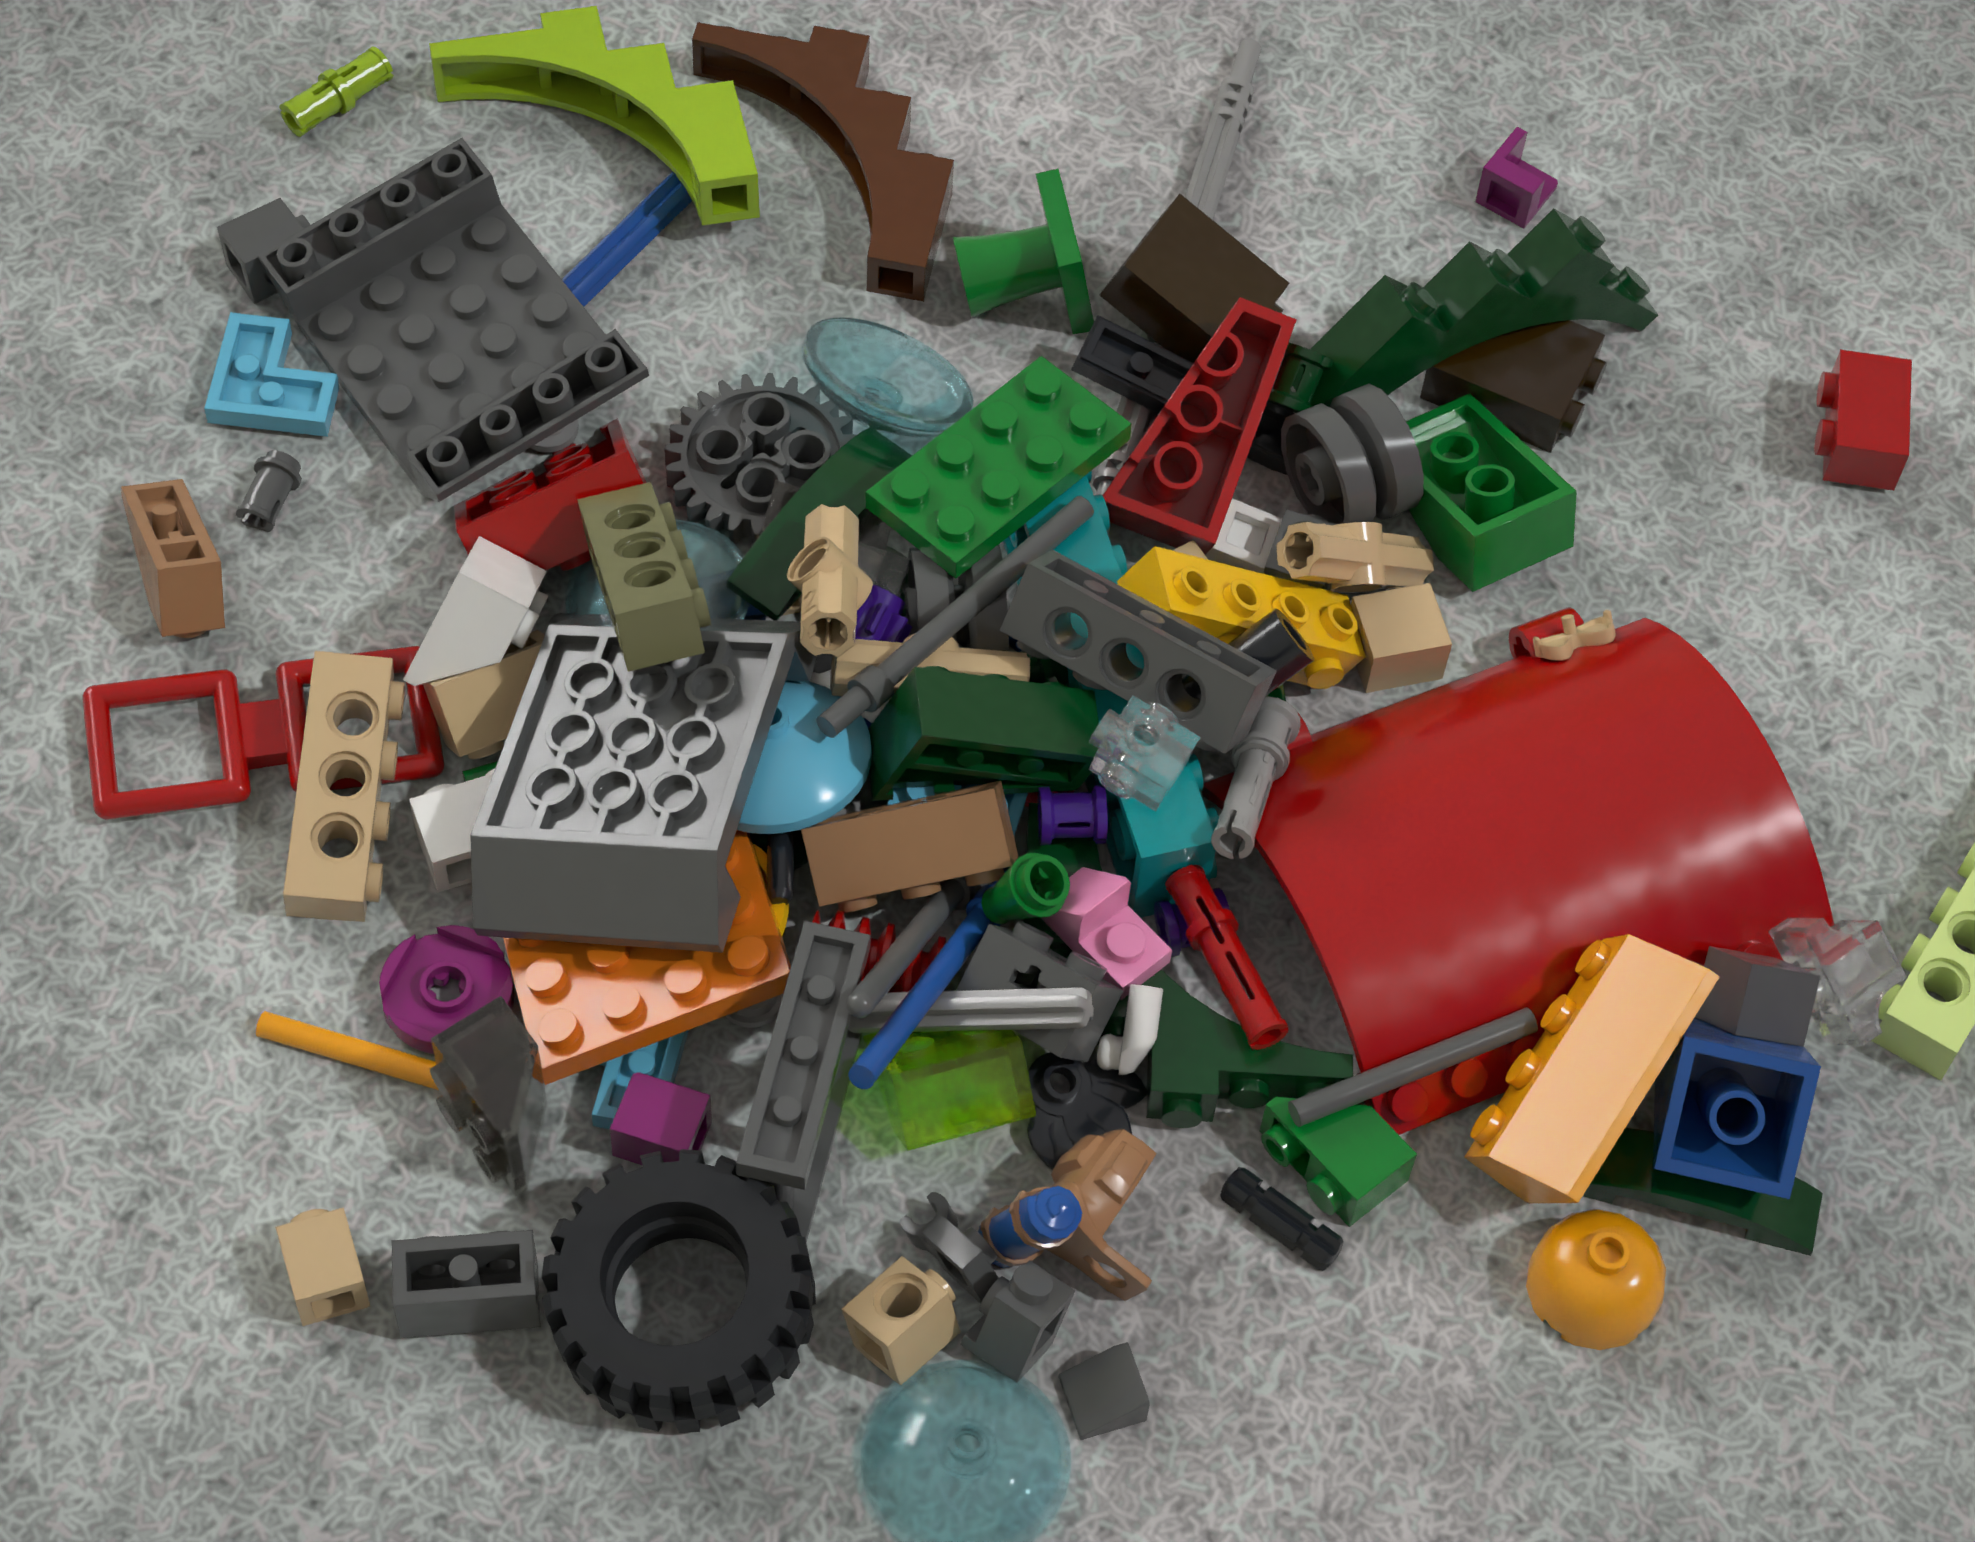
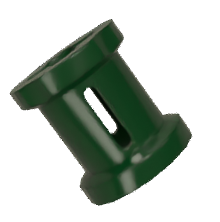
[1268,342,1334,413]

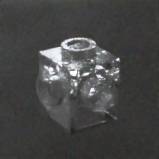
[1089,695,1201,812]

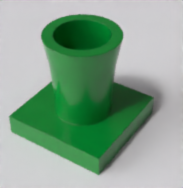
[953,168,1094,334]

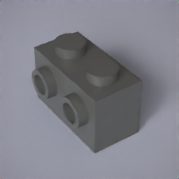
[391,1230,541,1338]

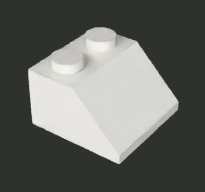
[403,536,548,686]

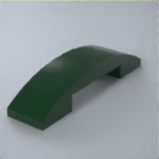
[726,427,912,621]
[1583,1128,1823,1256]

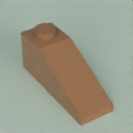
[121,479,225,638]

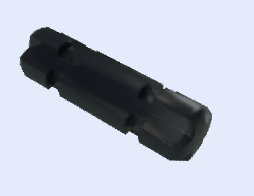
[1220,1167,1344,1271]

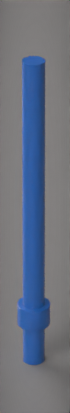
[848,866,1011,1089]

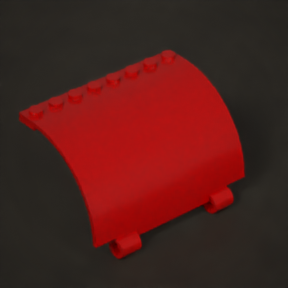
[1202,607,1841,1135]

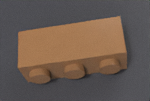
[801,781,1018,913]

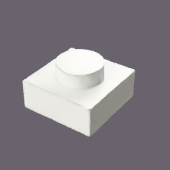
[1205,498,1282,574]

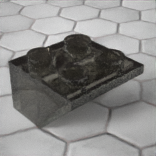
[430,996,547,1196]

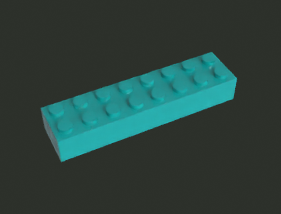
[1003,471,1219,918]

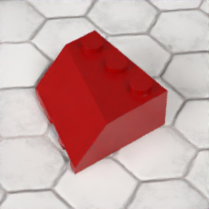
[454,418,647,571]

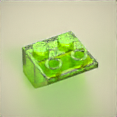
[863,1030,1036,1151]

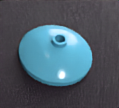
[737,681,872,834]

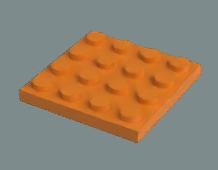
[503,830,791,1085]

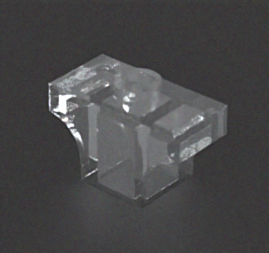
[1768,918,1907,1046]

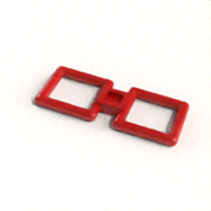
[82,646,445,820]

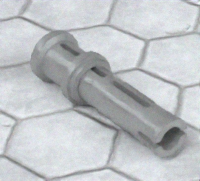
[1211,697,1300,859]

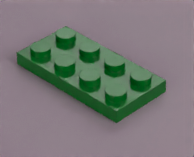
[865,356,1132,579]

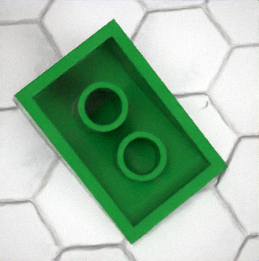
[1406,394,1577,592]

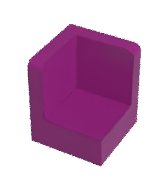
[1475,127,1558,229]
[610,1072,712,1166]

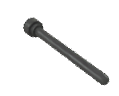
[847,876,989,1018]

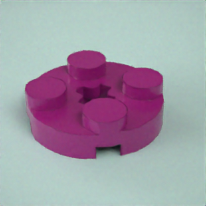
[379,925,515,1057]

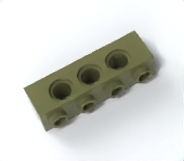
[577,482,711,672]

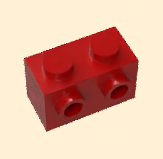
[1814,349,1912,491]

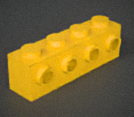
[1117,546,1366,689]

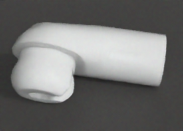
[1097,984,1163,1075]

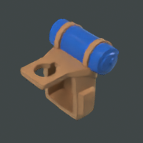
[978,1129,1157,1301]

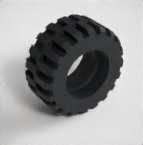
[541,1149,816,1433]

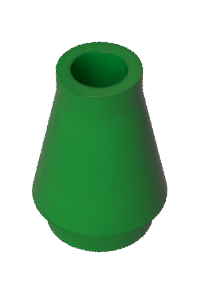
[981,853,1070,924]

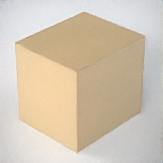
[1351,583,1452,693]

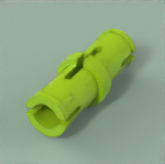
[279,46,394,137]

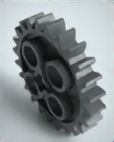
[664,373,856,547]

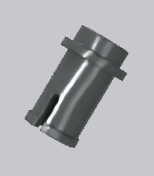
[236,450,302,532]

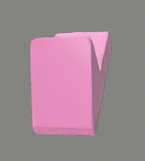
[1041,867,1172,1000]

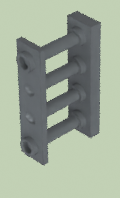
[736,921,871,1243]

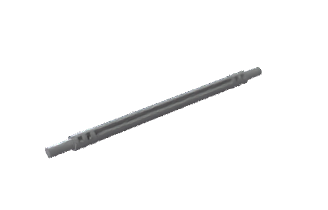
[1093,39,1261,534]

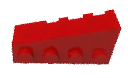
[1102,297,1297,555]

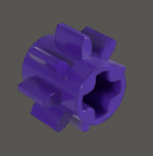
[855,584,912,643]

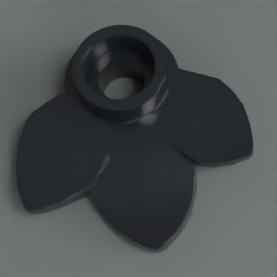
[1025,1052,1147,1170]

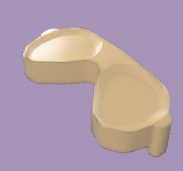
[1533,610,1616,661]

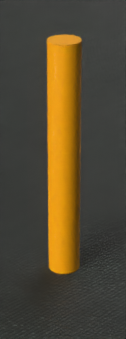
[256,1011,454,1092]

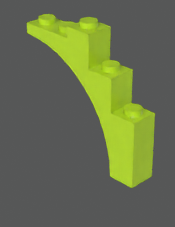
[429,6,760,226]

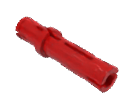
[1165,865,1289,1050]

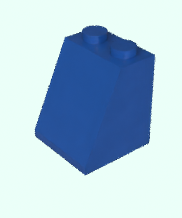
[1653,1019,1821,1199]

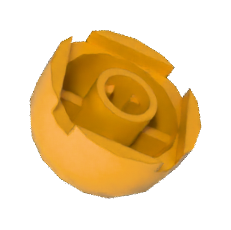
[1526,1209,1666,1350]

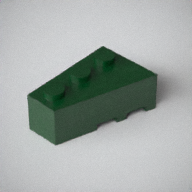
[868,666,1104,801]

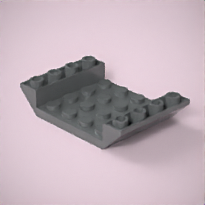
[258,138,649,502]
[470,614,818,953]

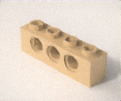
[283,651,405,922]

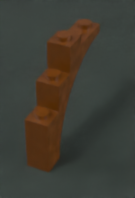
[692,22,954,302]

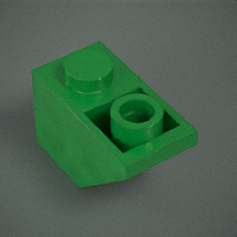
[1259,1097,1417,1227]

